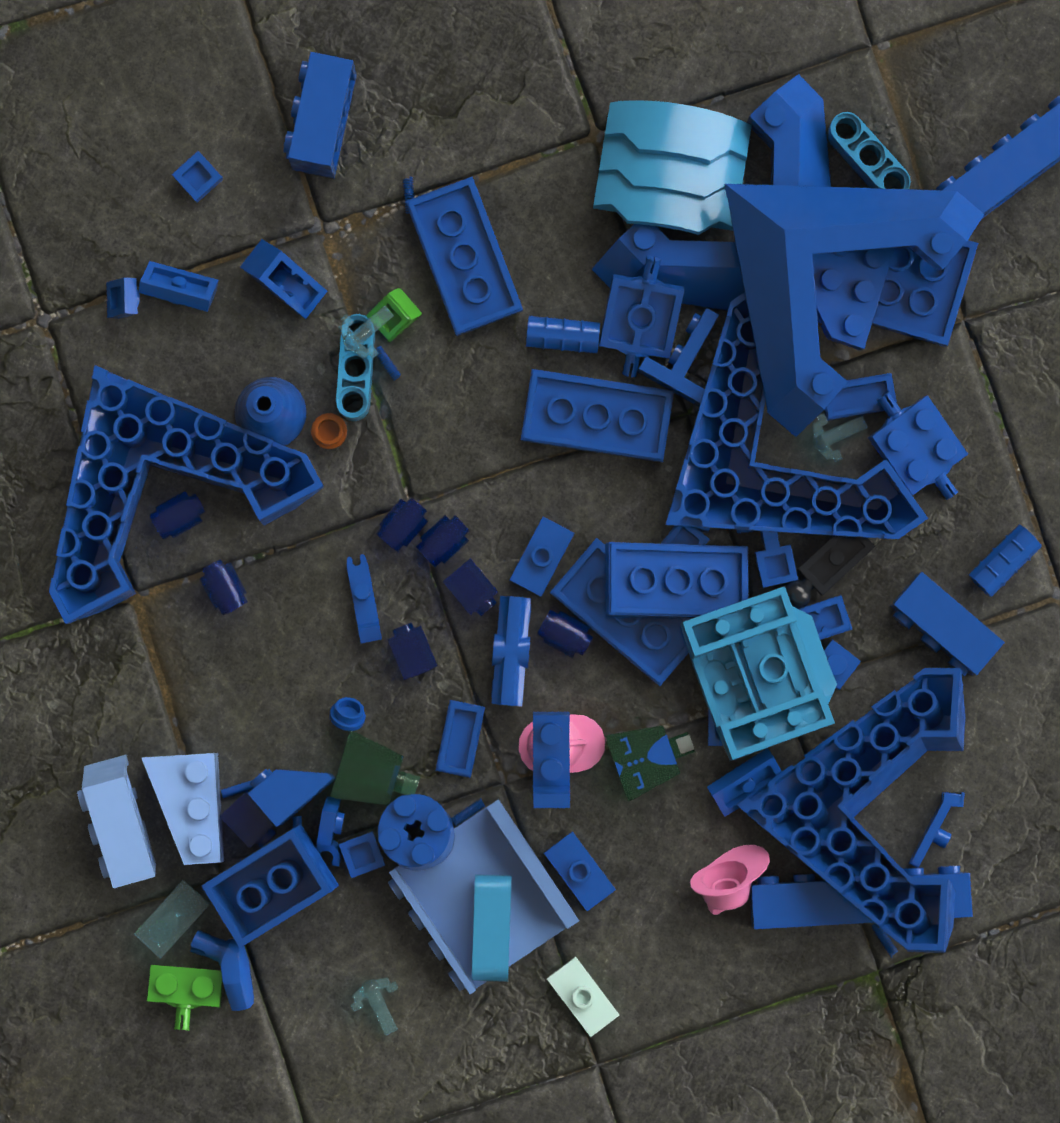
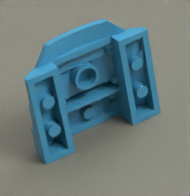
[593,101,752,235]
[680,586,837,761]

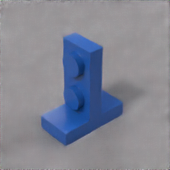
[638,308,719,408]
[533,712,570,808]

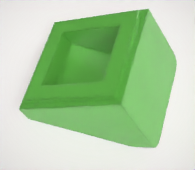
[366,288,422,342]

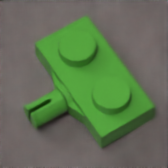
[147,965,223,1031]

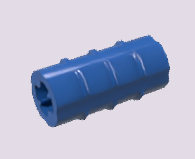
[526,316,600,353]
[968,524,1042,598]

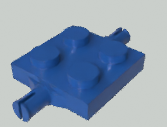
[599,256,684,377]
[868,392,968,500]

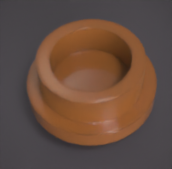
[311,413,347,449]

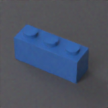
[890,572,1005,676]

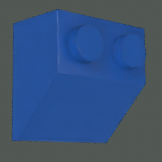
[248,769,336,827]

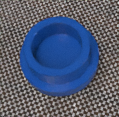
[329,697,366,731]

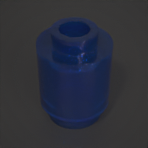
[149,490,206,540]
[376,498,428,552]
[416,515,470,568]
[199,559,248,616]
[537,610,593,659]

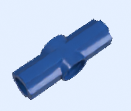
[491,596,531,707]

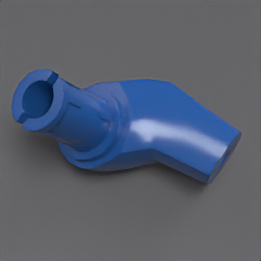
[190,930,254,1011]

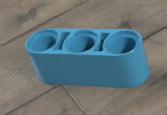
[827,112,911,189]
[336,314,375,421]
[472,875,512,982]

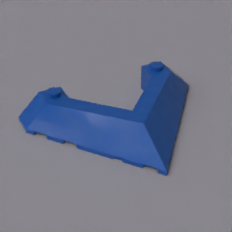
[592,74,831,323]
[724,184,984,437]
[665,292,928,539]
[49,365,324,624]
[737,668,965,953]

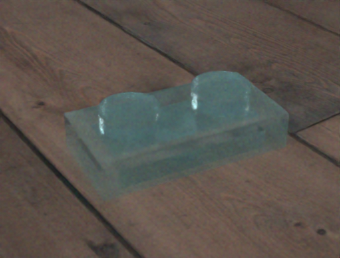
[134,880,210,959]

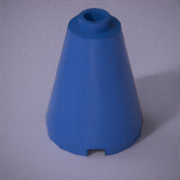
[235,377,307,446]

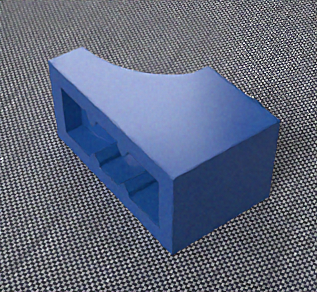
[240,239,328,319]

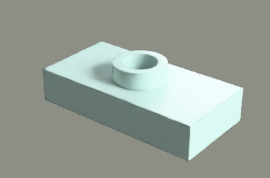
[547,956,619,1037]

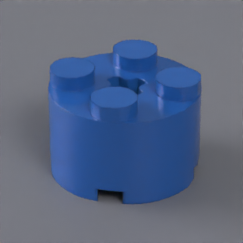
[378,794,455,871]

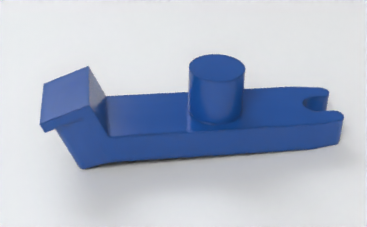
[347,554,382,643]
[908,792,965,868]

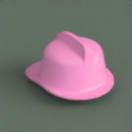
[518,714,605,773]
[690,845,770,915]

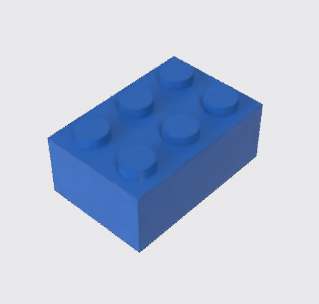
[283,52,357,179]
[202,824,339,948]

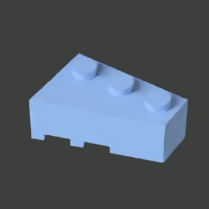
[142,753,224,865]
[77,755,156,888]

